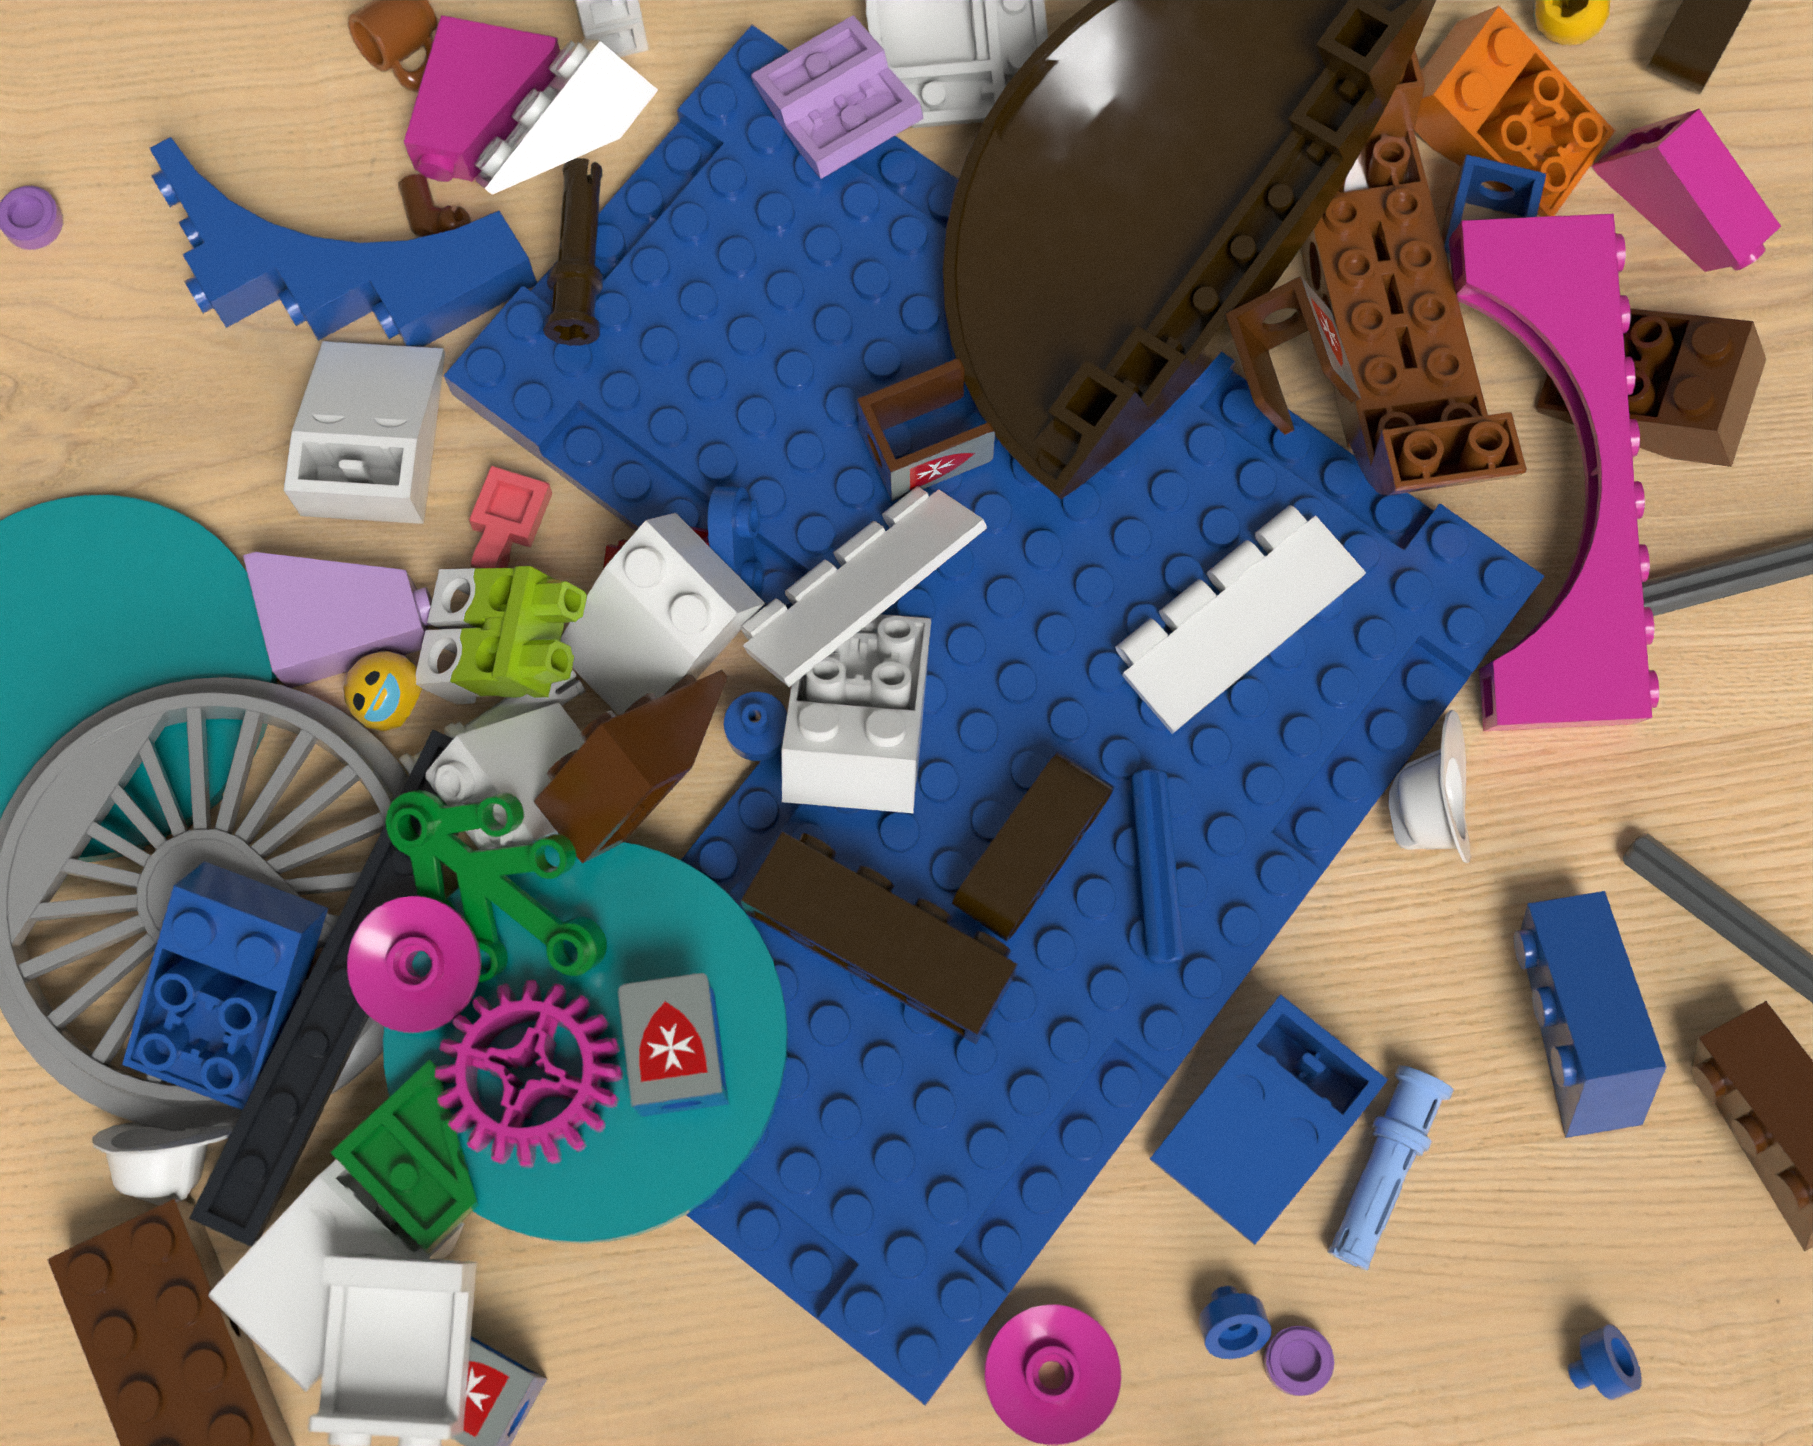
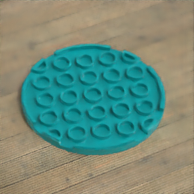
[0,495,277,862]
[383,842,788,1244]

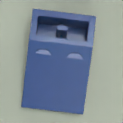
[122,861,328,1110]
[1149,994,1388,1245]

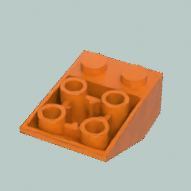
[1414,6,1615,217]

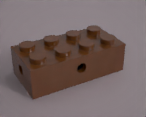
[47,1198,295,1446]

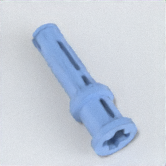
[1327,1065,1454,1271]

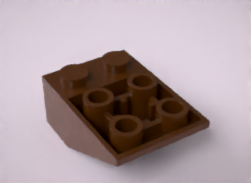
[1536,308,1767,467]
[533,670,728,864]

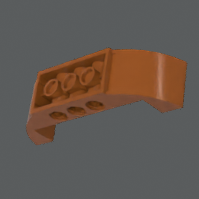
[1300,50,1527,496]

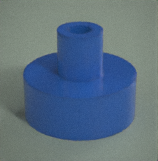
[724,692,787,761]
[1198,1286,1271,1359]
[1568,1325,1642,1400]

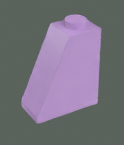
[243,552,432,688]

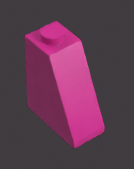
[404,15,561,182]
[1592,109,1781,272]

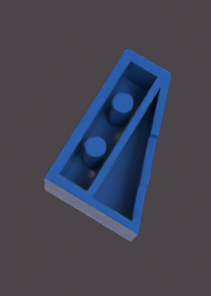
[1513,891,1667,1138]

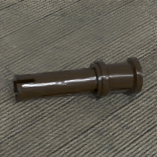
[543,158,603,346]

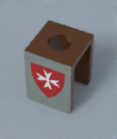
[1225,276,1361,435]
[857,359,995,502]

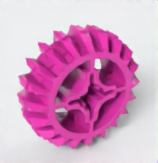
[435,980,623,1168]

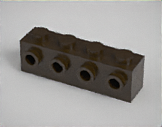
[741,831,1017,1044]

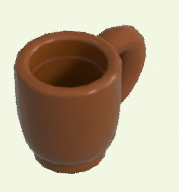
[348,0,438,92]

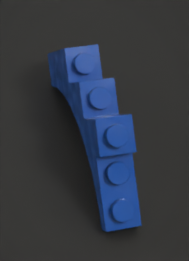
[149,137,537,347]

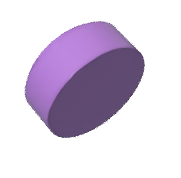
[0,186,63,250]
[1263,1326,1334,1396]

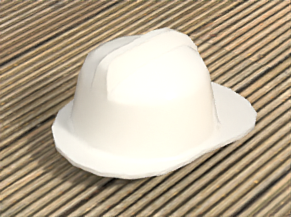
[1389,710,1471,863]
[92,1122,234,1205]

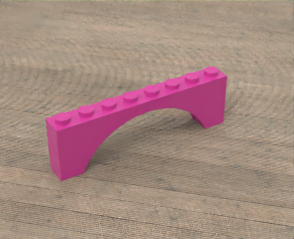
[1449,213,1659,732]

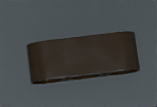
[1646,0,1752,94]
[952,750,1115,942]

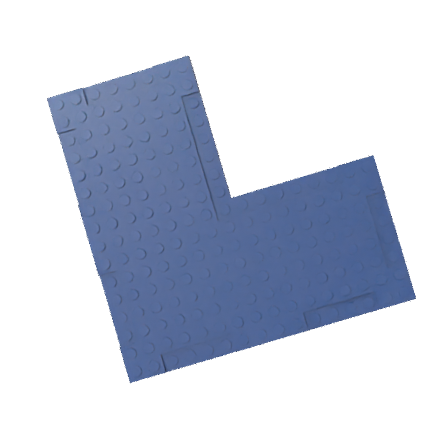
[443,25,1544,1406]

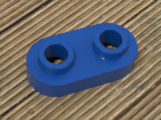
[707,486,764,598]

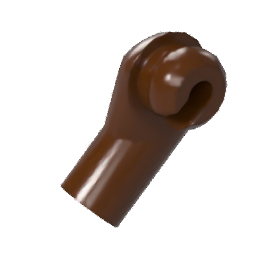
[398,174,471,237]

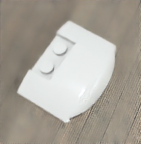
[866,0,1048,128]

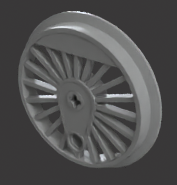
[0,677,444,1131]

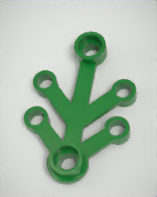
[386,790,607,982]

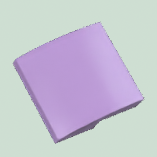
[751,15,923,179]

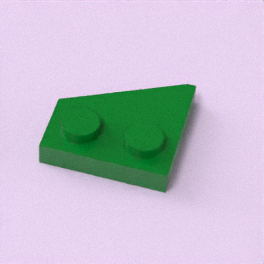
[331,1060,479,1254]

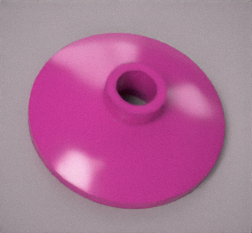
[347,896,481,1033]
[985,1305,1121,1445]

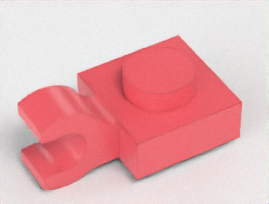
[469,466,552,568]

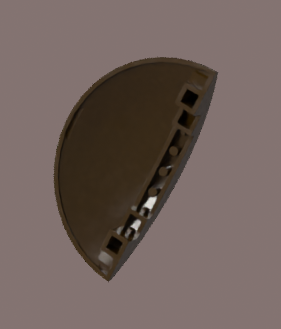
[943,0,1436,499]

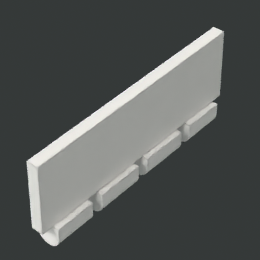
[741,486,987,687]
[1115,505,1366,734]

